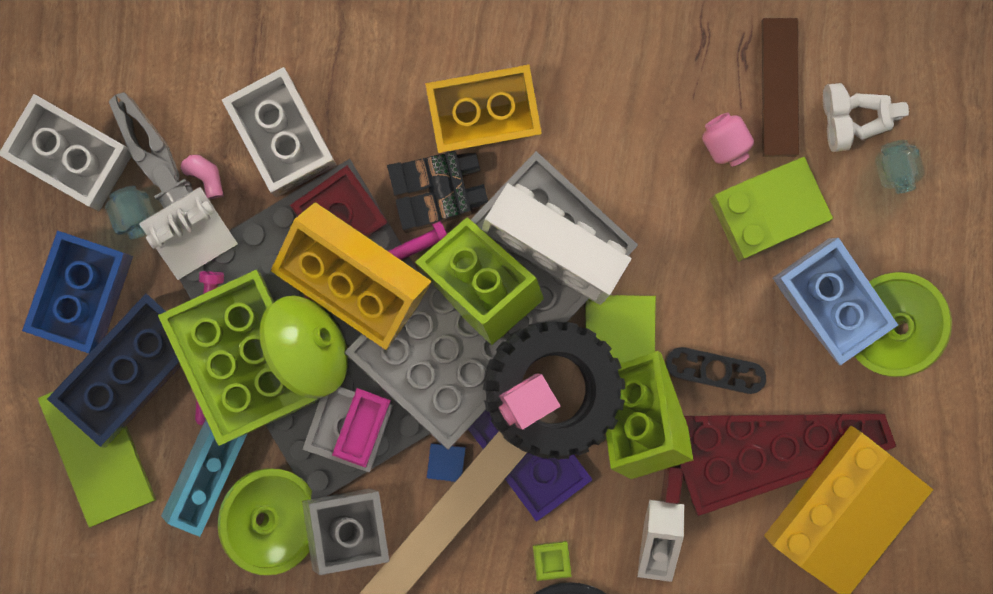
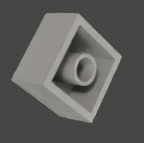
[302,488,389,575]

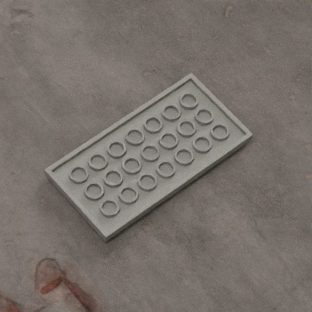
[345,151,638,450]

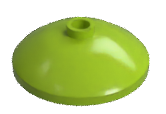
[855,272,952,377]
[260,295,348,399]
[218,468,312,575]

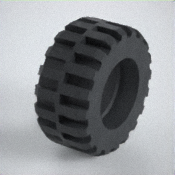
[483,321,625,460]

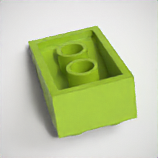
[710,157,833,262]
[415,217,544,345]
[606,351,693,480]

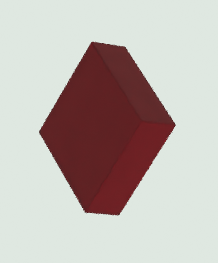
[661,466,683,504]

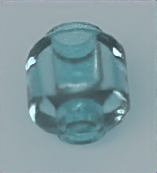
[875,140,925,194]
[105,186,155,240]

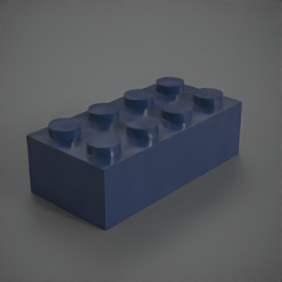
[47,293,181,448]

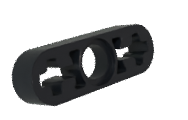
[665,347,766,394]

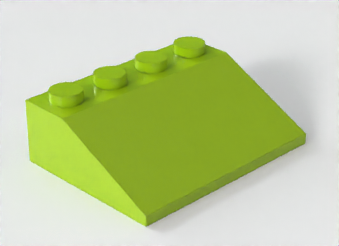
[158,269,320,446]

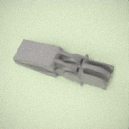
[108,92,193,208]

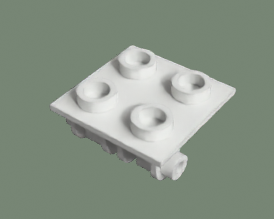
[139,187,238,280]

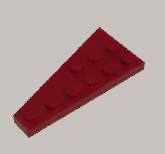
[679,413,897,516]

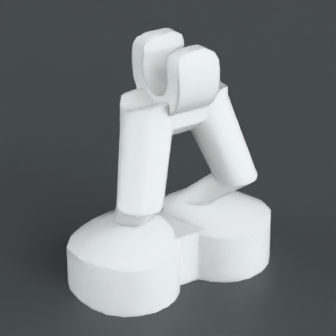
[823,83,909,152]

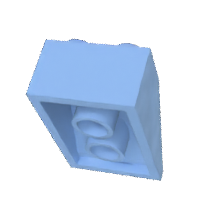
[772,238,898,365]

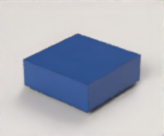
[427,443,466,482]

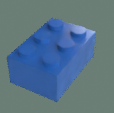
[22,230,133,354]

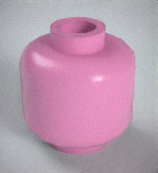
[702,112,754,167]

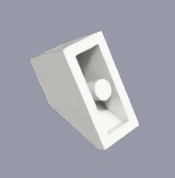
[637,500,684,582]

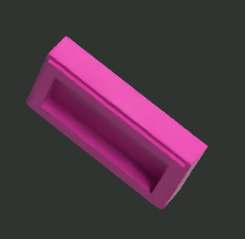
[332,388,391,468]

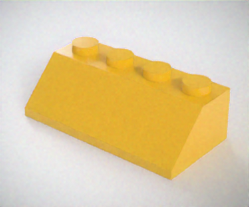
[270,202,432,350]

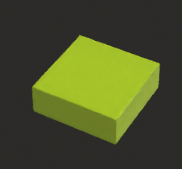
[533,541,572,581]

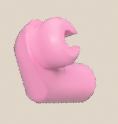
[181,155,224,199]

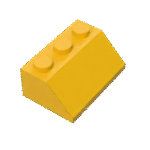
[425,65,542,153]

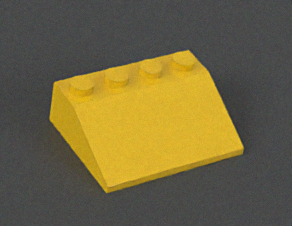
[764,426,934,594]

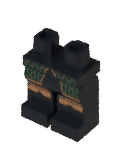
[387,150,488,233]

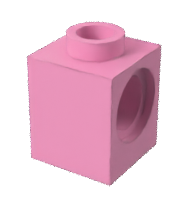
[498,373,561,430]

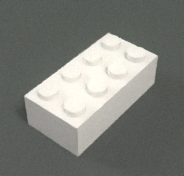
[482,183,632,305]

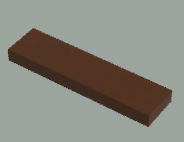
[761,18,799,157]

